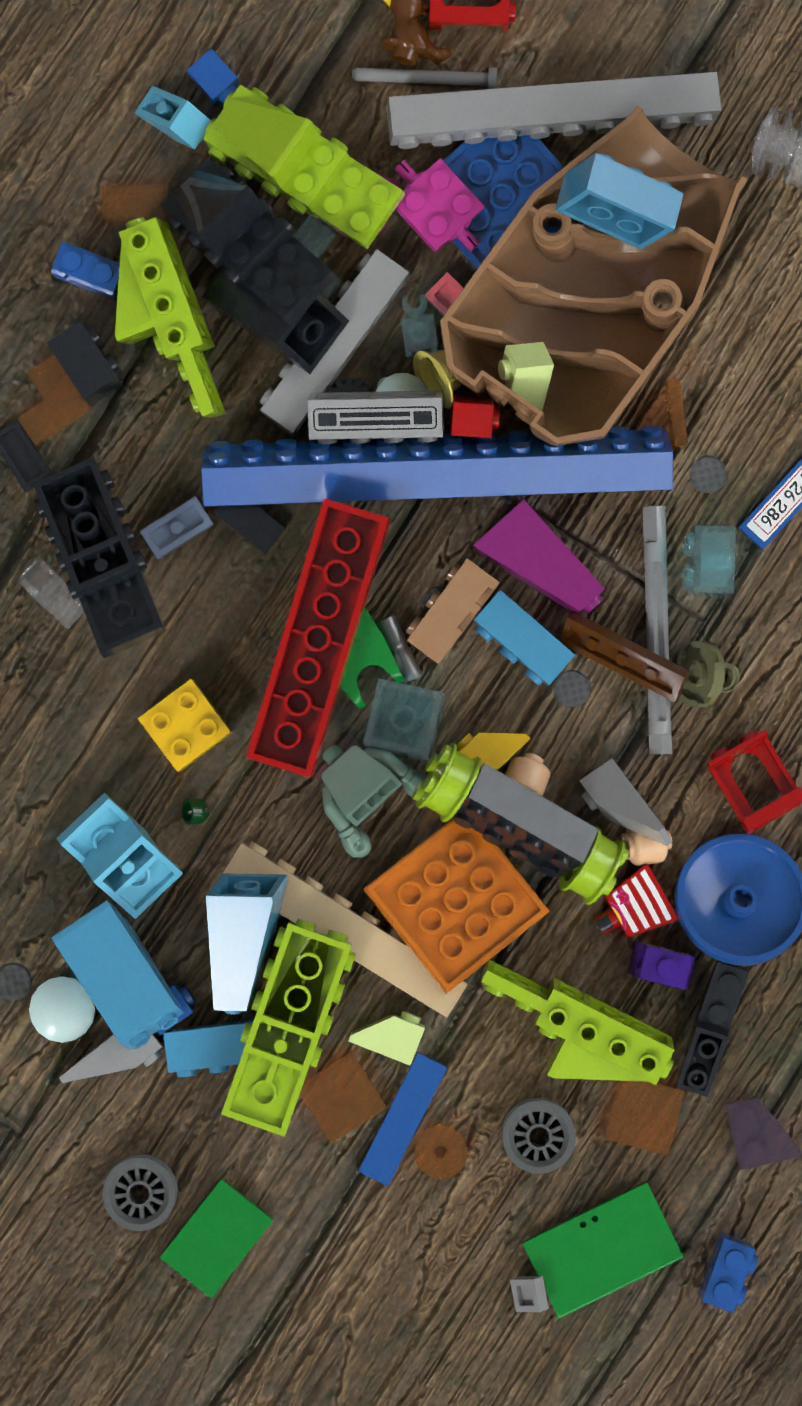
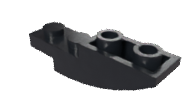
[676,960,749,1097]

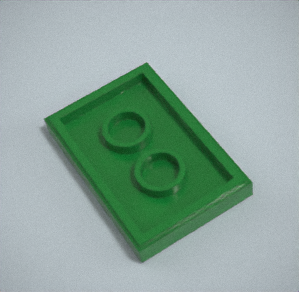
[160,1178,274,1299]

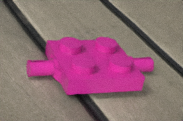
[395,158,485,253]

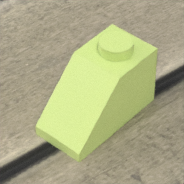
[498,342,554,411]
[348,1011,425,1065]

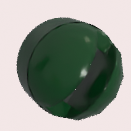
[182,798,209,825]

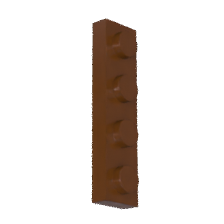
[559,612,689,702]

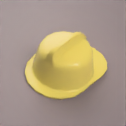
[413,350,462,409]

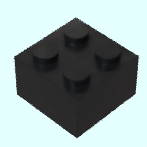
[47,321,123,407]

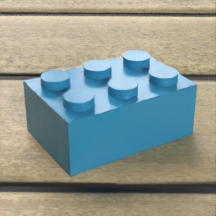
[555,153,684,249]

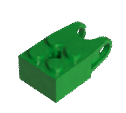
[340,607,404,710]

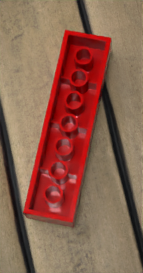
[246,498,391,778]

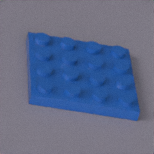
[443,135,564,270]

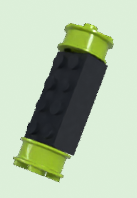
[412,743,629,905]

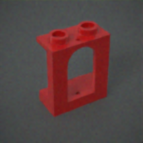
[429,0,516,33]
[707,730,802,835]

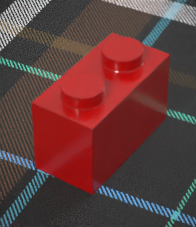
[449,392,500,438]

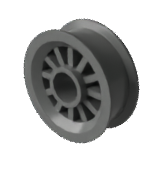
[502,1097,576,1174]
[102,1154,178,1231]

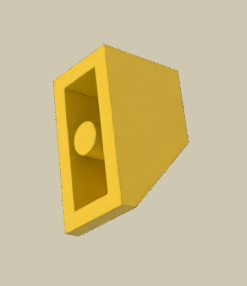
[457,733,531,770]

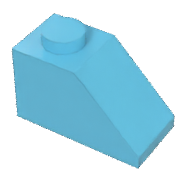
[135,86,211,149]

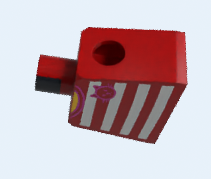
[594,864,678,938]

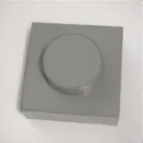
[510,1276,549,1312]

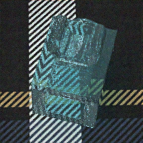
[400,294,438,357]

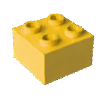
[138,679,233,772]

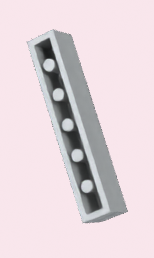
[260,249,409,437]

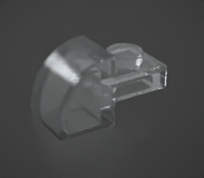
[17,556,84,630]

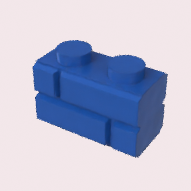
[51,241,120,301]

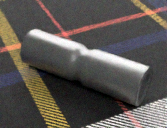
[377,615,423,683]

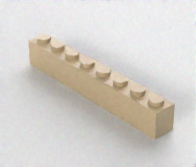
[223,841,468,1018]

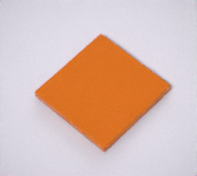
[363,818,550,994]

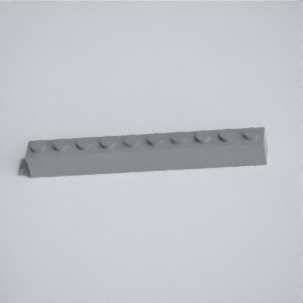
[386,72,722,149]

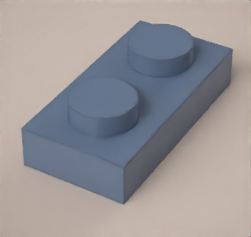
[140,496,214,560]

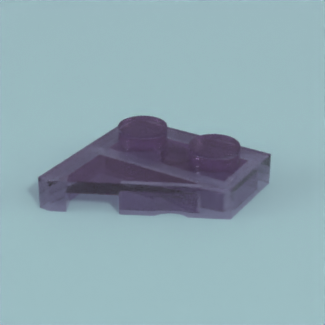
[725,1097,802,1170]

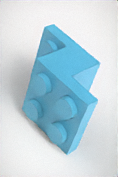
[56,793,183,919]

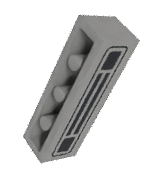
[307,390,445,444]

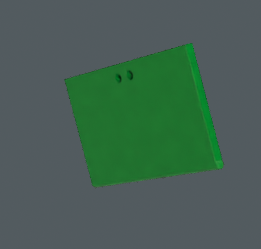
[522,1181,685,1319]

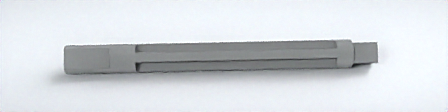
[643,506,672,754]

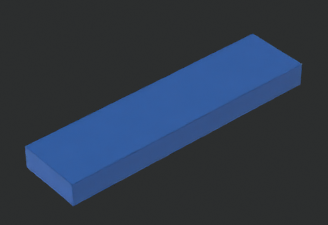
[358,1052,447,1186]

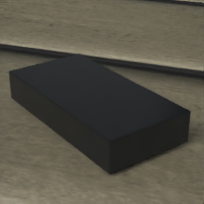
[0,419,53,493]
[213,504,285,554]

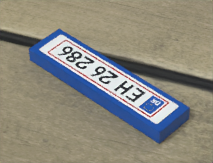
[738,458,802,550]

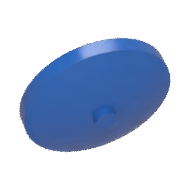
[675,834,802,966]

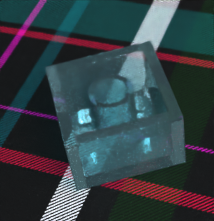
[682,525,736,597]
[363,678,446,762]

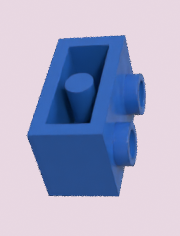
[698,1232,758,1313]

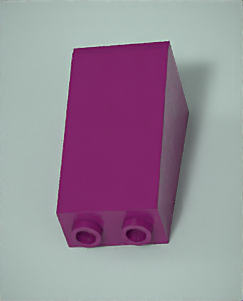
[472,500,605,615]

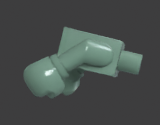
[321,745,427,858]

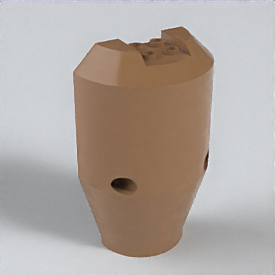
[440,105,748,446]

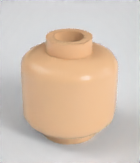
[505,753,550,797]
[621,829,672,866]

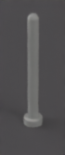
[352,68,497,89]

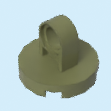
[676,641,740,707]

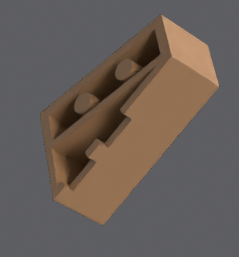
[406,558,500,665]

